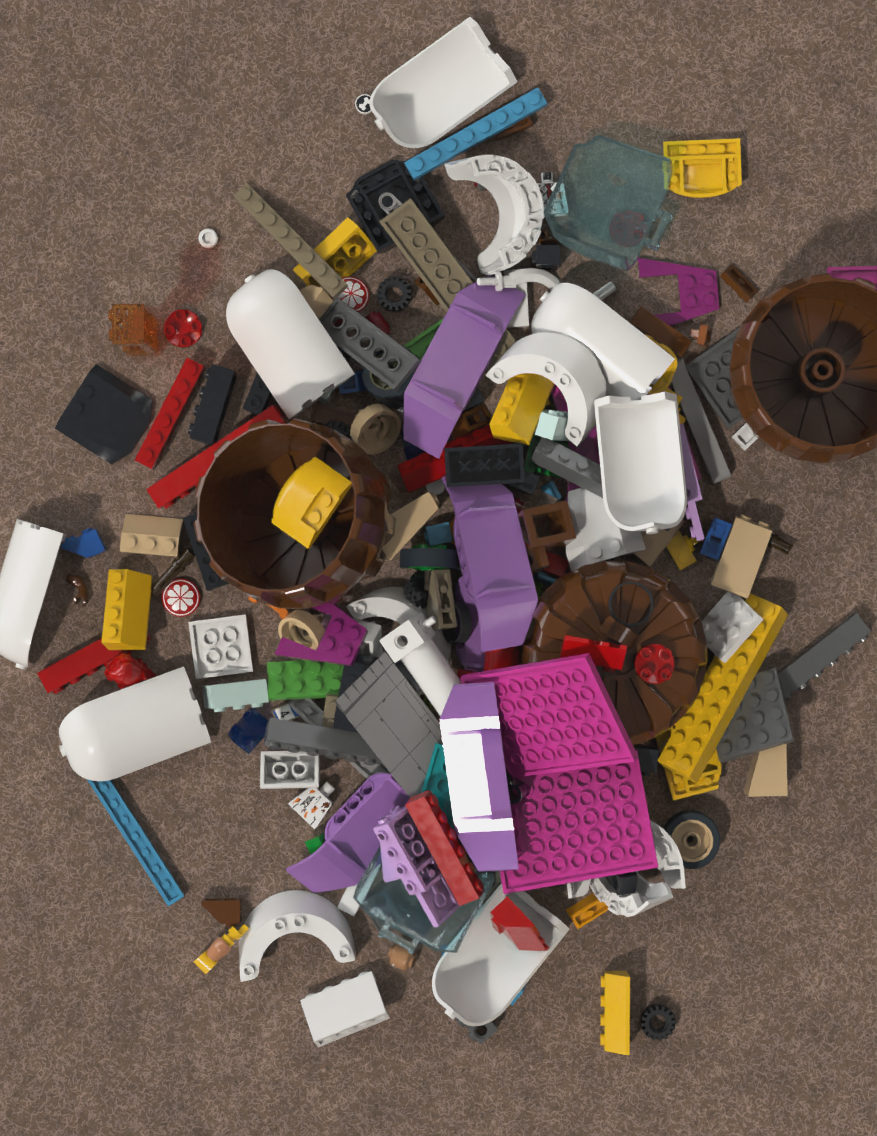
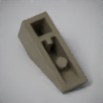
[426,569,457,631]

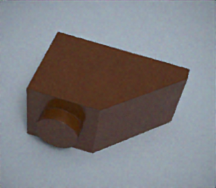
[452,404,492,439]
[201,898,242,927]

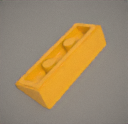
[566,893,608,929]

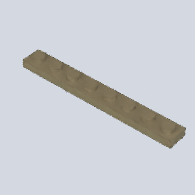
[233,183,348,299]

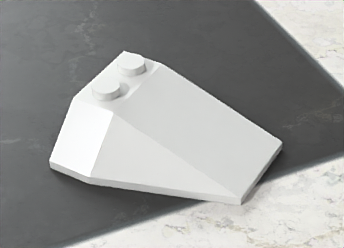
[566,488,646,571]

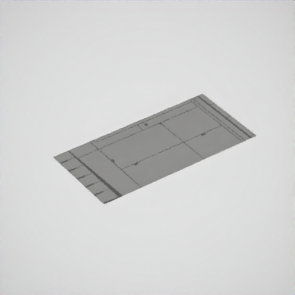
[335,652,443,798]

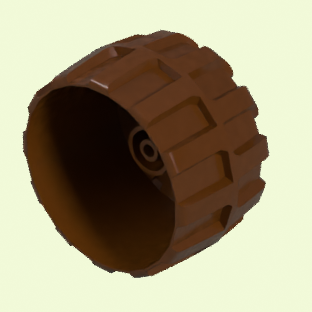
[729,273,877,463]
[194,419,396,610]
[521,561,707,745]

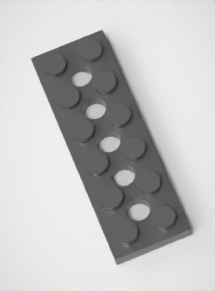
[318,297,421,392]

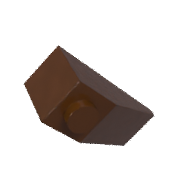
[630,307,692,357]

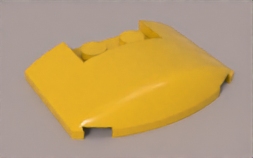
[663,138,742,198]
[272,457,352,549]
[655,721,721,801]

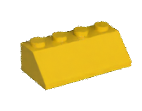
[293,217,377,296]
[489,373,555,445]
[102,569,152,650]
[600,971,630,1055]

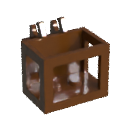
[518,501,576,573]

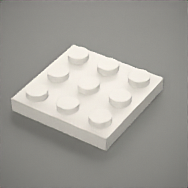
[702,591,763,663]
[188,614,253,679]

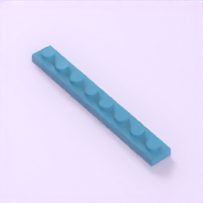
[404,87,547,181]
[87,779,185,907]

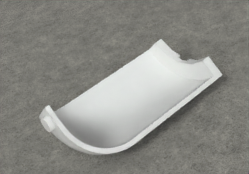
[370,17,518,148]
[226,269,355,420]
[531,283,675,400]
[594,392,687,534]
[0,519,66,670]
[59,666,211,781]
[432,883,569,1026]

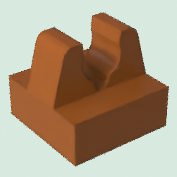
[689,325,712,348]

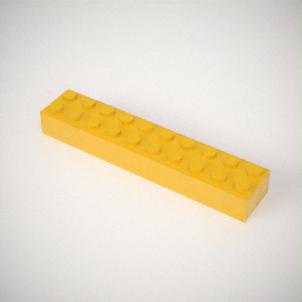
[657,593,788,783]

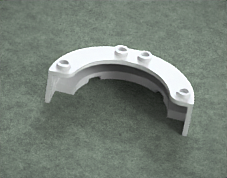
[444,155,544,276]
[486,332,607,446]
[346,587,452,697]
[567,821,686,898]
[590,871,673,917]
[239,890,356,982]

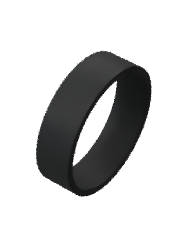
[608,581,653,626]
[442,601,472,644]

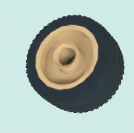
[663,810,720,869]

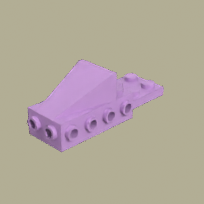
[680,424,704,541]
[373,806,461,927]

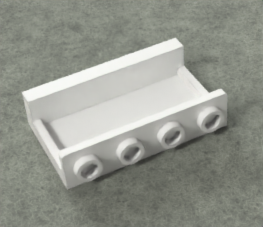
[300,971,390,1047]

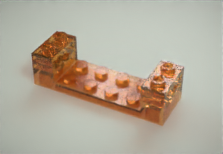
[108,304,159,357]

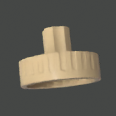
[350,403,401,455]
[278,610,325,660]

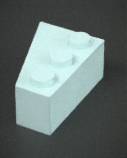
[535,409,570,441]
[202,679,269,712]

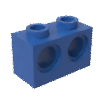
[699,517,732,562]

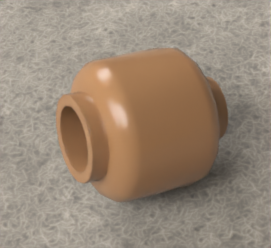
[388,942,418,971]

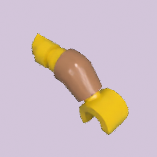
[194,924,249,974]

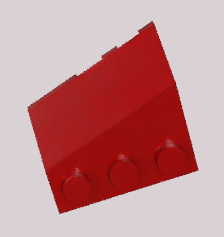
[560,635,627,673]
[490,896,549,951]

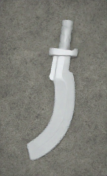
[477,268,561,291]

